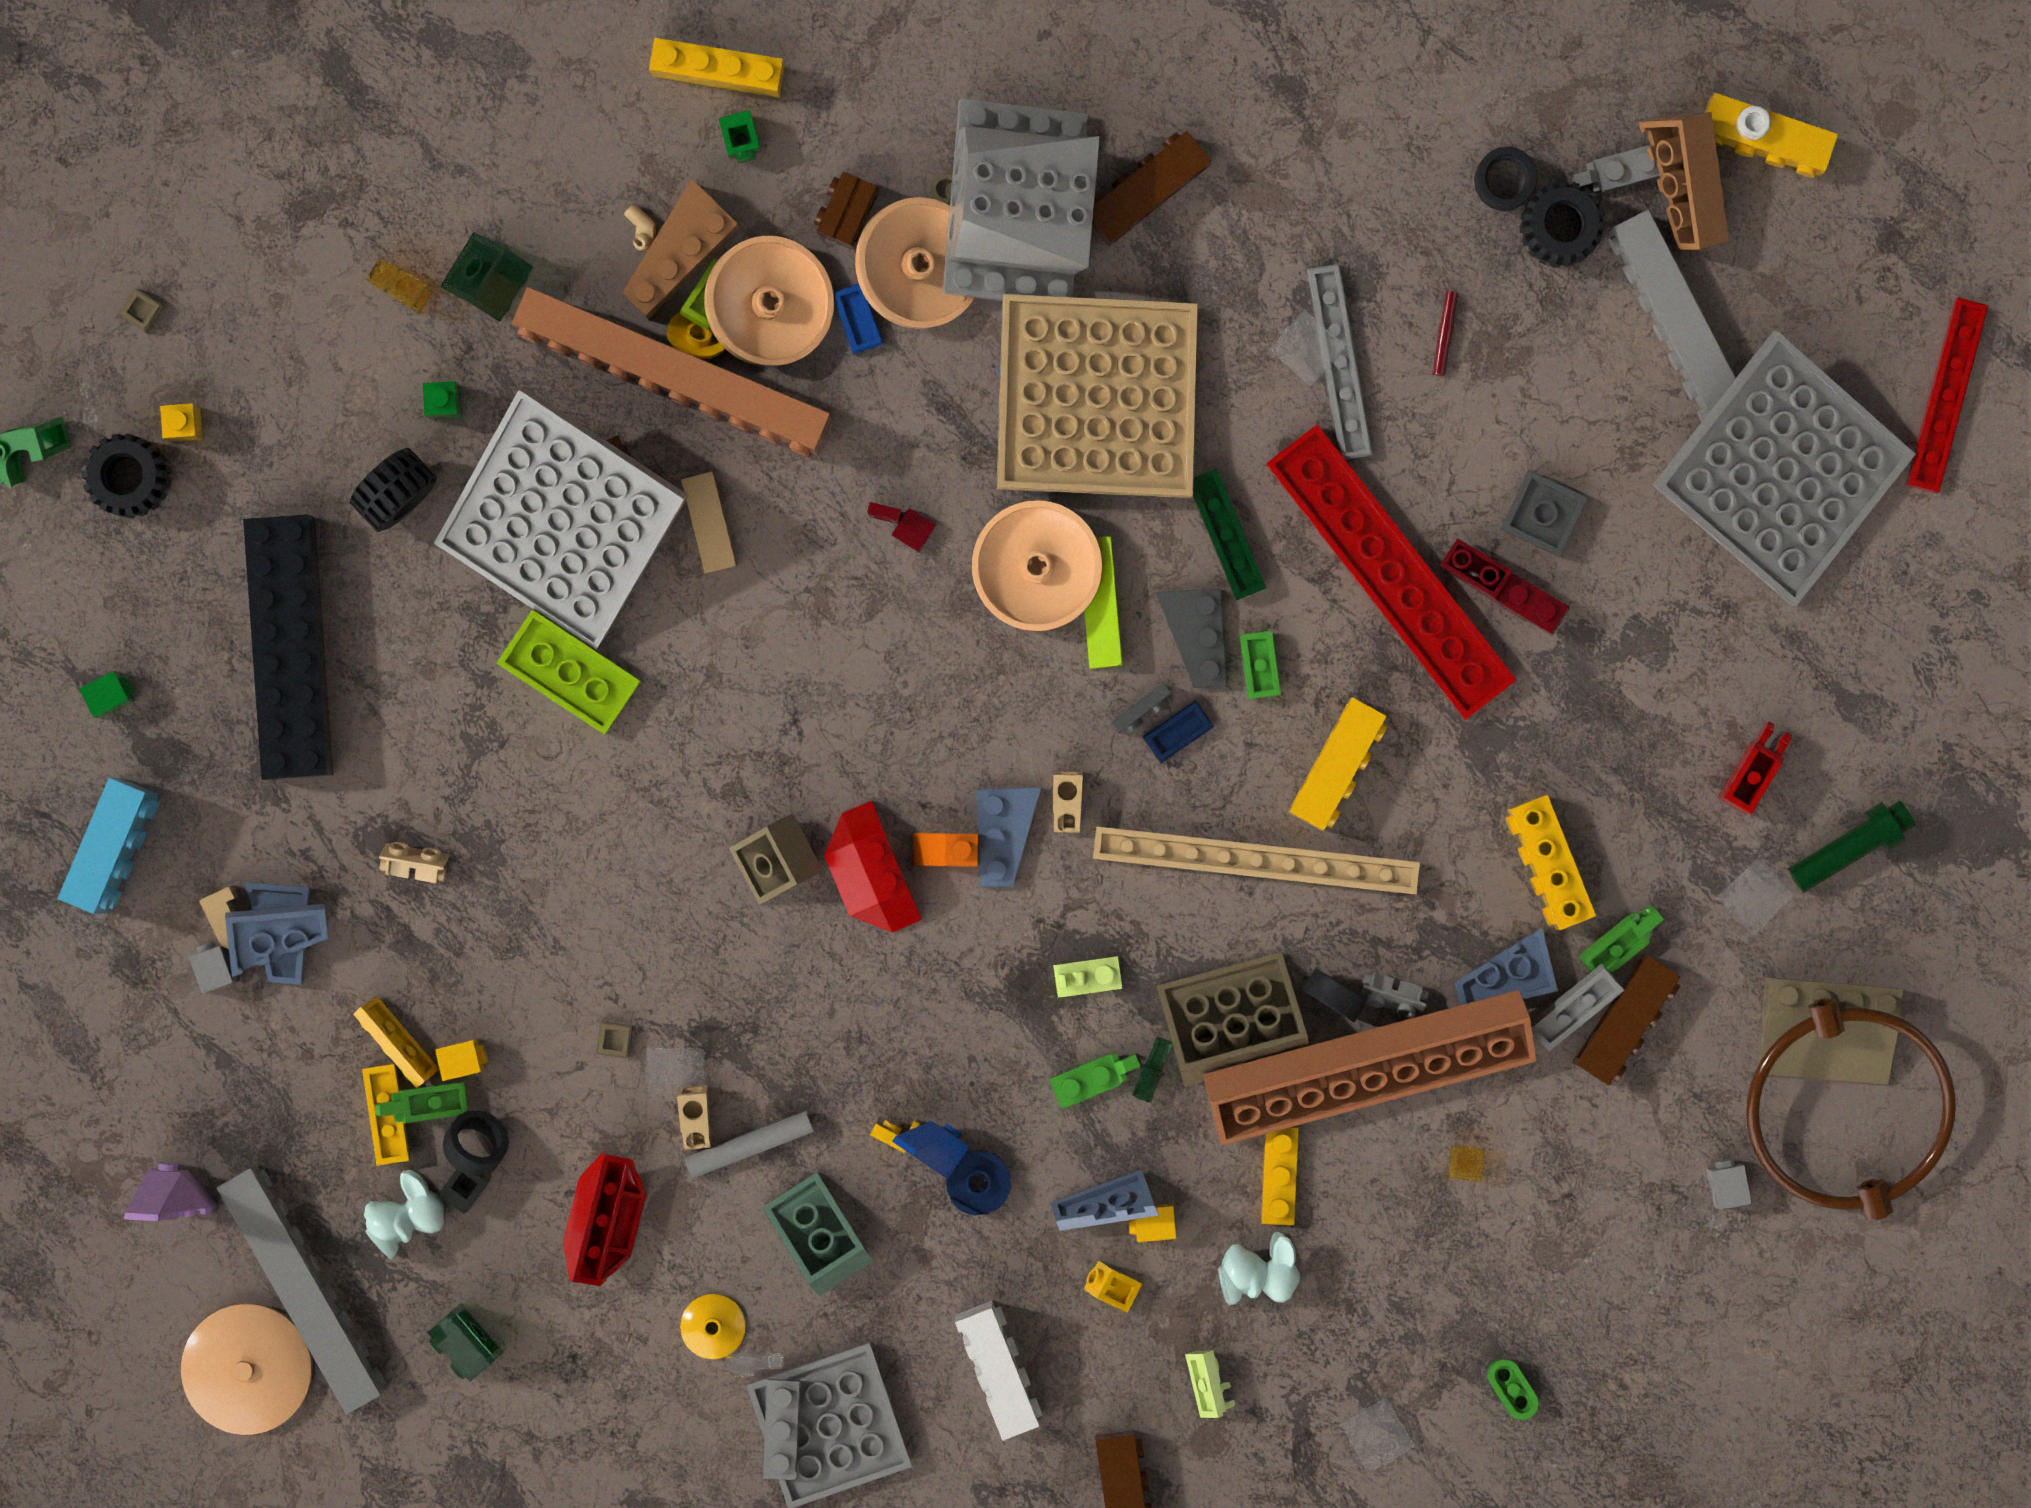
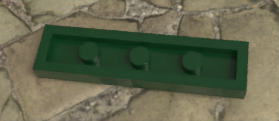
[1192,468,1266,601]

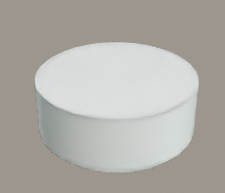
[1736,106,1771,140]

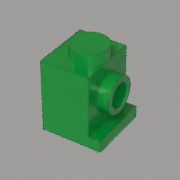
[718,110,761,163]

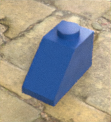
[892,1121,969,1179]

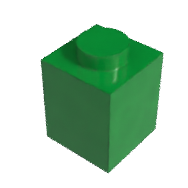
[422,381,462,420]
[79,671,135,719]

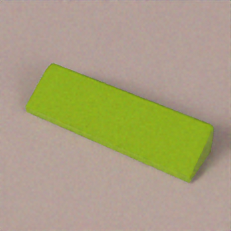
[1084,536,1122,669]

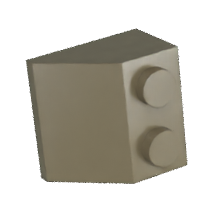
[729,813,823,905]

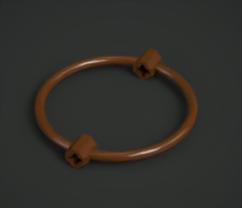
[1746,998,1956,1220]

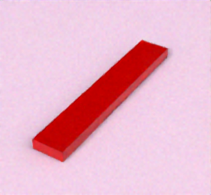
[1906,297,1989,494]

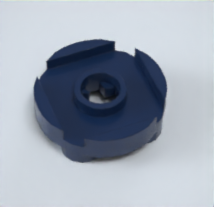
[946,1150,1011,1216]

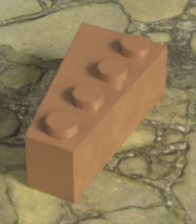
[622,178,740,321]

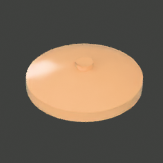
[855,197,974,329]
[704,236,834,367]
[972,501,1102,631]
[181,1303,313,1435]

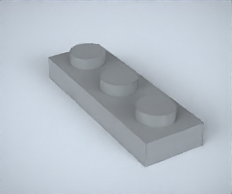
[1531,964,1624,1051]
[763,1378,800,1480]

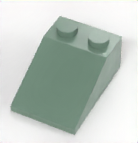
[762,1172,873,1296]

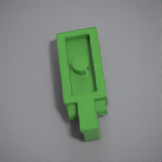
[1578,905,1664,974]
[1049,1053,1140,1109]
[374,1082,468,1123]

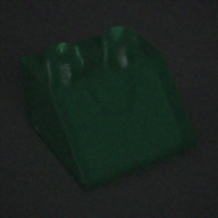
[440,232,533,322]
[427,1303,503,1382]

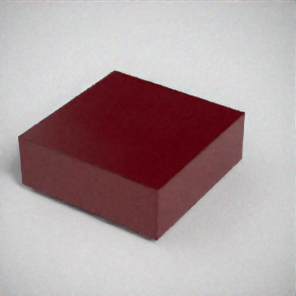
[867,502,902,524]
[891,508,936,553]

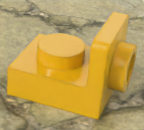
[870,1119,920,1153]
[1084,1261,1142,1313]

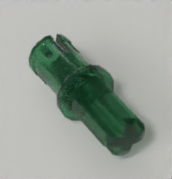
[1132,1037,1172,1103]

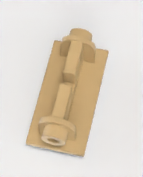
[379,842,450,884]

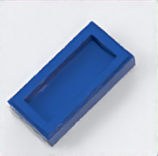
[833,284,884,355]

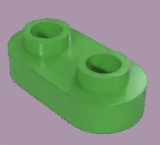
[1487,1358,1539,1420]

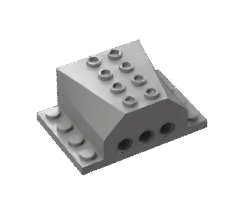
[942,98,1100,301]

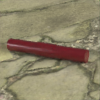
[1432,291,1458,376]

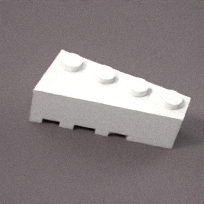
[955,1301,1043,1441]

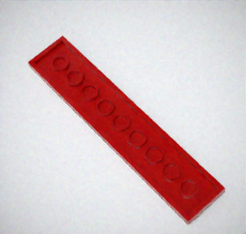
[1265,424,1517,720]

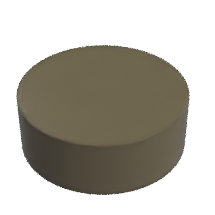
[930,173,952,206]

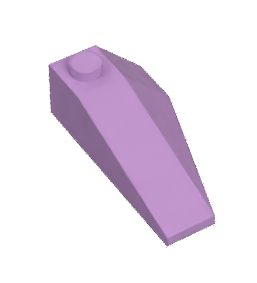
[124,1163,218,1221]

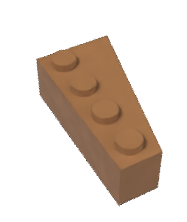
[1638,112,1729,250]

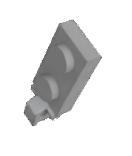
[1571,145,1661,193]

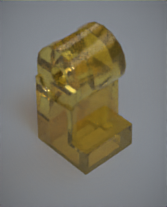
[366,258,434,315]

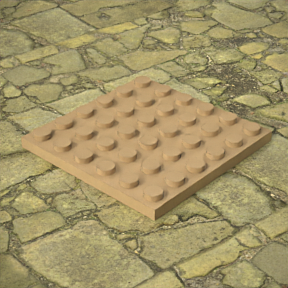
[997,294,1198,498]

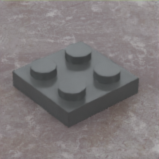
[1500,470,1588,557]

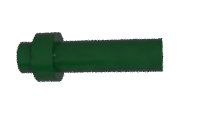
[1787,800,1915,893]

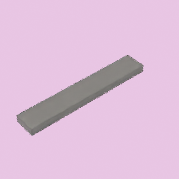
[1307,264,1373,460]

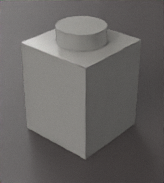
[189,942,239,994]
[1707,1159,1752,1210]

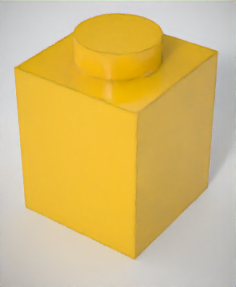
[160,403,203,442]
[435,1039,488,1081]
[1128,1203,1176,1242]

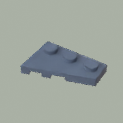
[1050,1170,1158,1231]

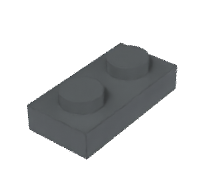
[1111,683,1171,734]

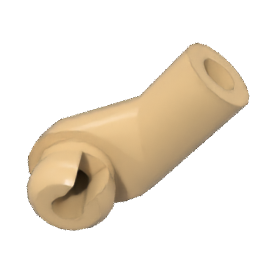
[624,203,656,251]

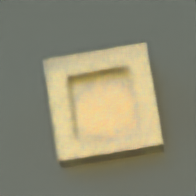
[1447,1145,1485,1182]

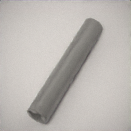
[685,1111,814,1179]

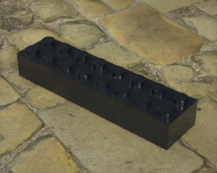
[243,514,333,780]

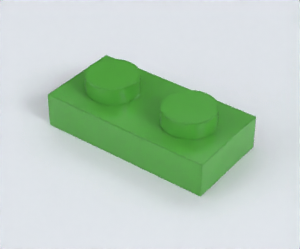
[1239,631,1281,700]

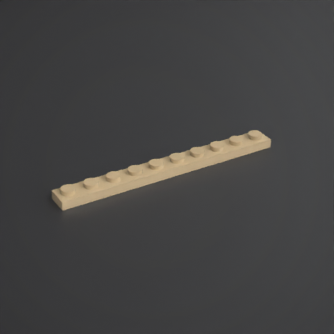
[1093,826,1420,894]

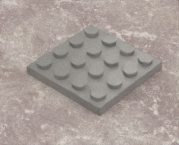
[746,1342,912,1508]

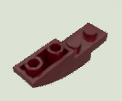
[1440,538,1570,636]

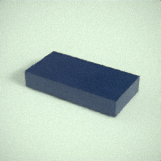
[1142,700,1214,764]

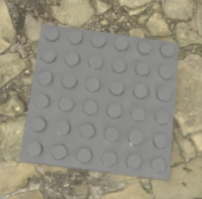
[1652,331,1916,607]
[434,386,689,651]

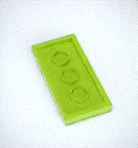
[496,609,642,735]

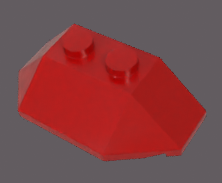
[824,801,922,933]
[563,1153,647,1287]

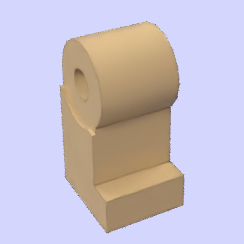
[1053,771,1083,833]
[199,885,239,949]
[677,1085,711,1150]

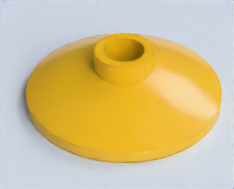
[667,311,726,359]
[680,1294,746,1359]

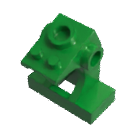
[0,416,71,488]

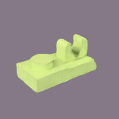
[1053,956,1122,998]
[1185,1350,1235,1418]

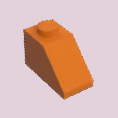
[913,833,978,867]

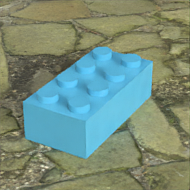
[57,778,160,914]

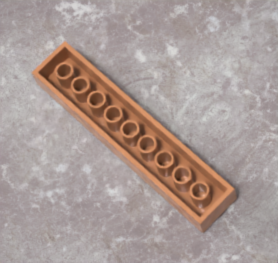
[512,287,832,458]
[1203,990,1537,1146]

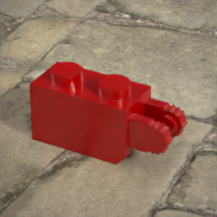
[1717,721,1792,815]

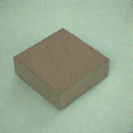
[118,288,165,333]
[596,1021,633,1058]

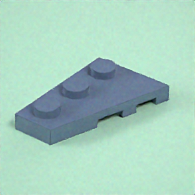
[977,787,1041,887]
[244,882,311,985]
[225,904,328,977]
[1454,927,1558,1005]

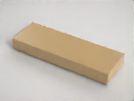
[681,471,737,574]

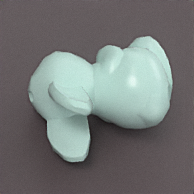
[364,1170,445,1260]
[1218,1232,1300,1306]

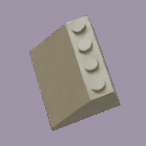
[1157,952,1309,1087]
[1758,977,1903,1085]

